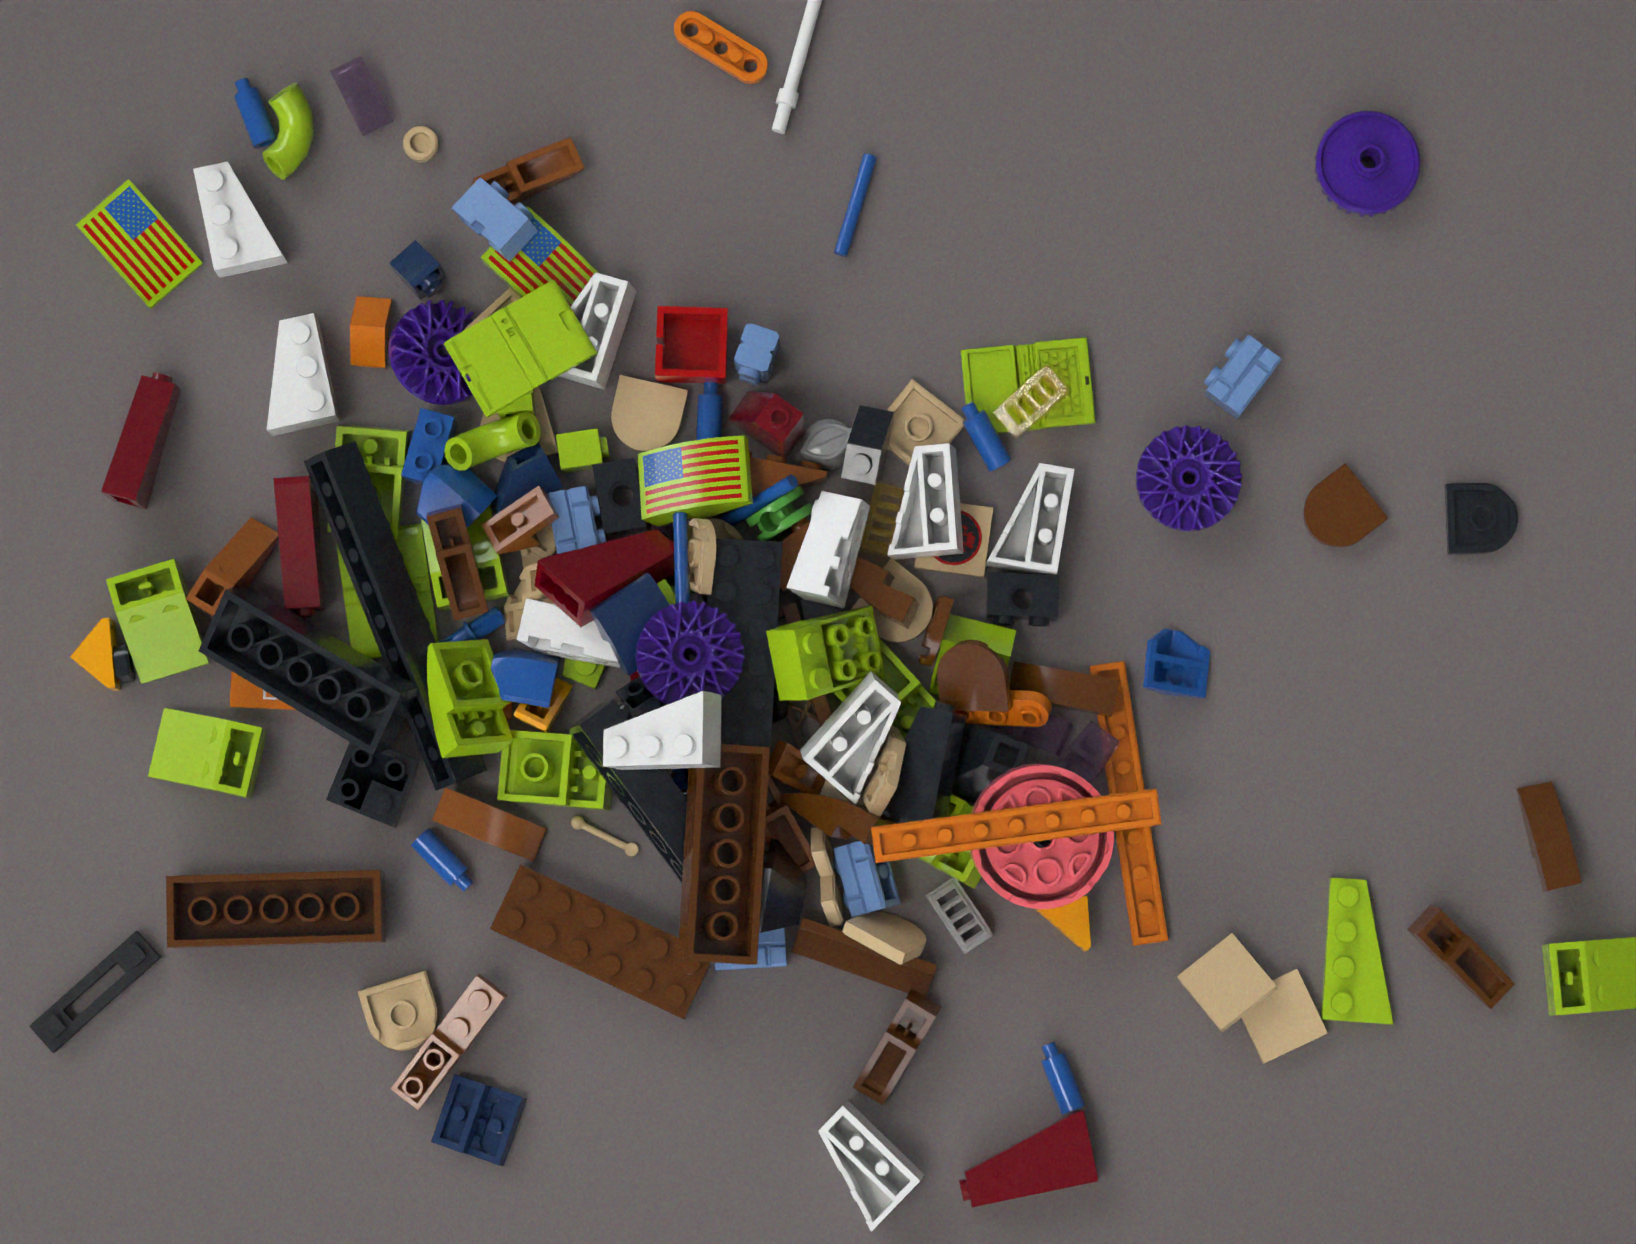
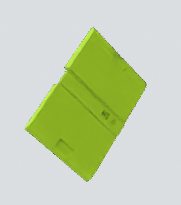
[444,280,598,418]
[960,337,1096,434]
[336,523,439,659]

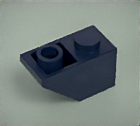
[389,240,446,300]
[492,442,563,513]

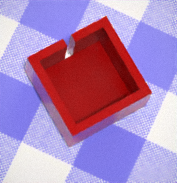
[655,306,729,384]

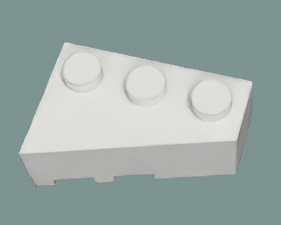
[193,161,288,278]
[558,272,637,390]
[887,443,964,560]
[986,463,1074,575]
[786,491,870,608]
[516,598,638,671]
[603,691,721,770]
[818,1100,924,1232]

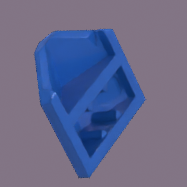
[416,465,497,527]
[1143,628,1210,698]
[491,648,562,708]

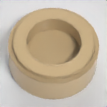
[403,126,439,163]

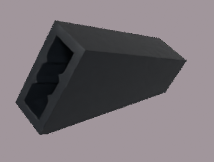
[882,702,967,824]

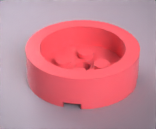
[970,764,1114,909]

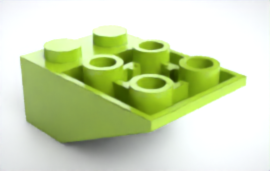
[421,505,509,612]
[106,559,210,684]
[766,606,885,701]
[148,708,268,800]
[1542,937,1636,1016]

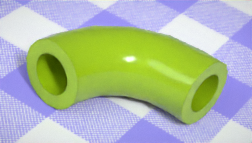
[262,82,314,180]
[444,412,541,471]

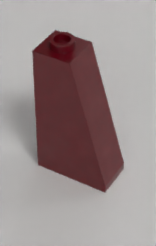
[101,372,181,510]
[728,391,805,458]
[273,476,324,618]
[534,529,675,627]
[959,1110,1099,1208]

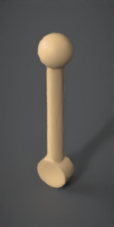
[571,816,638,857]

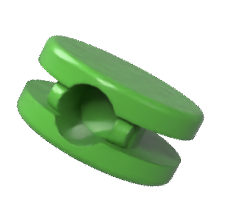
[746,486,813,541]

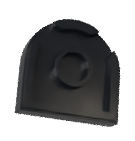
[1445,483,1518,555]

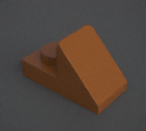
[481,486,559,554]
[768,740,826,795]

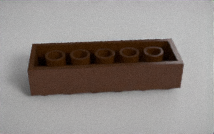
[677,744,770,965]
[490,864,711,1020]
[166,870,386,949]

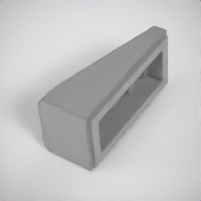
[925,878,994,955]

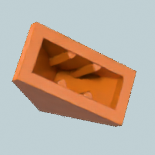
[350,296,392,369]

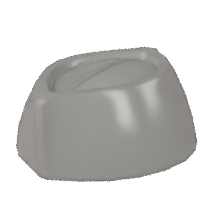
[800,419,852,470]

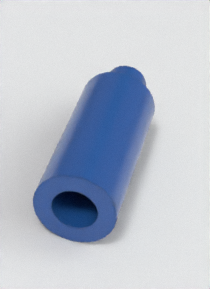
[234,78,277,149]
[696,382,723,440]
[961,401,1011,471]
[411,828,473,892]
[1041,1041,1085,1114]

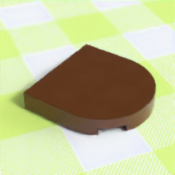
[1303,463,1388,547]
[918,596,954,667]
[937,640,1012,712]

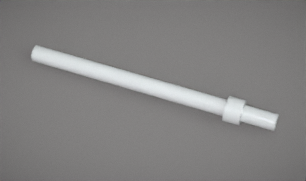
[771,0,822,134]

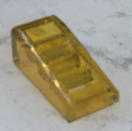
[993,364,1069,439]
[859,483,905,559]

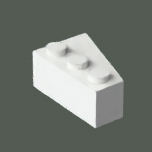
[267,313,340,436]
[800,671,901,804]

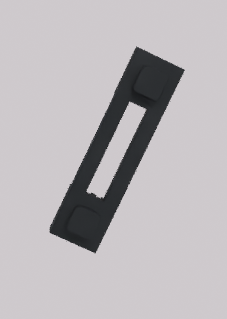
[29,931,162,1053]

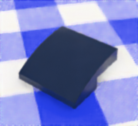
[589,573,669,676]
[431,1074,527,1166]

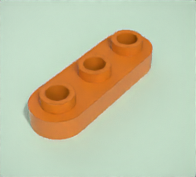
[674,11,768,84]
[955,690,1052,727]

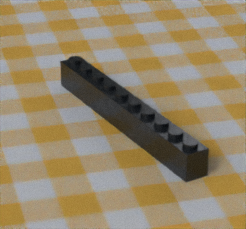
[304,441,487,791]

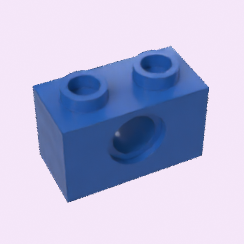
[401,408,458,485]

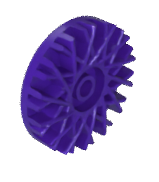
[1315,111,1420,217]
[389,300,474,405]
[1136,425,1242,532]
[636,601,744,705]

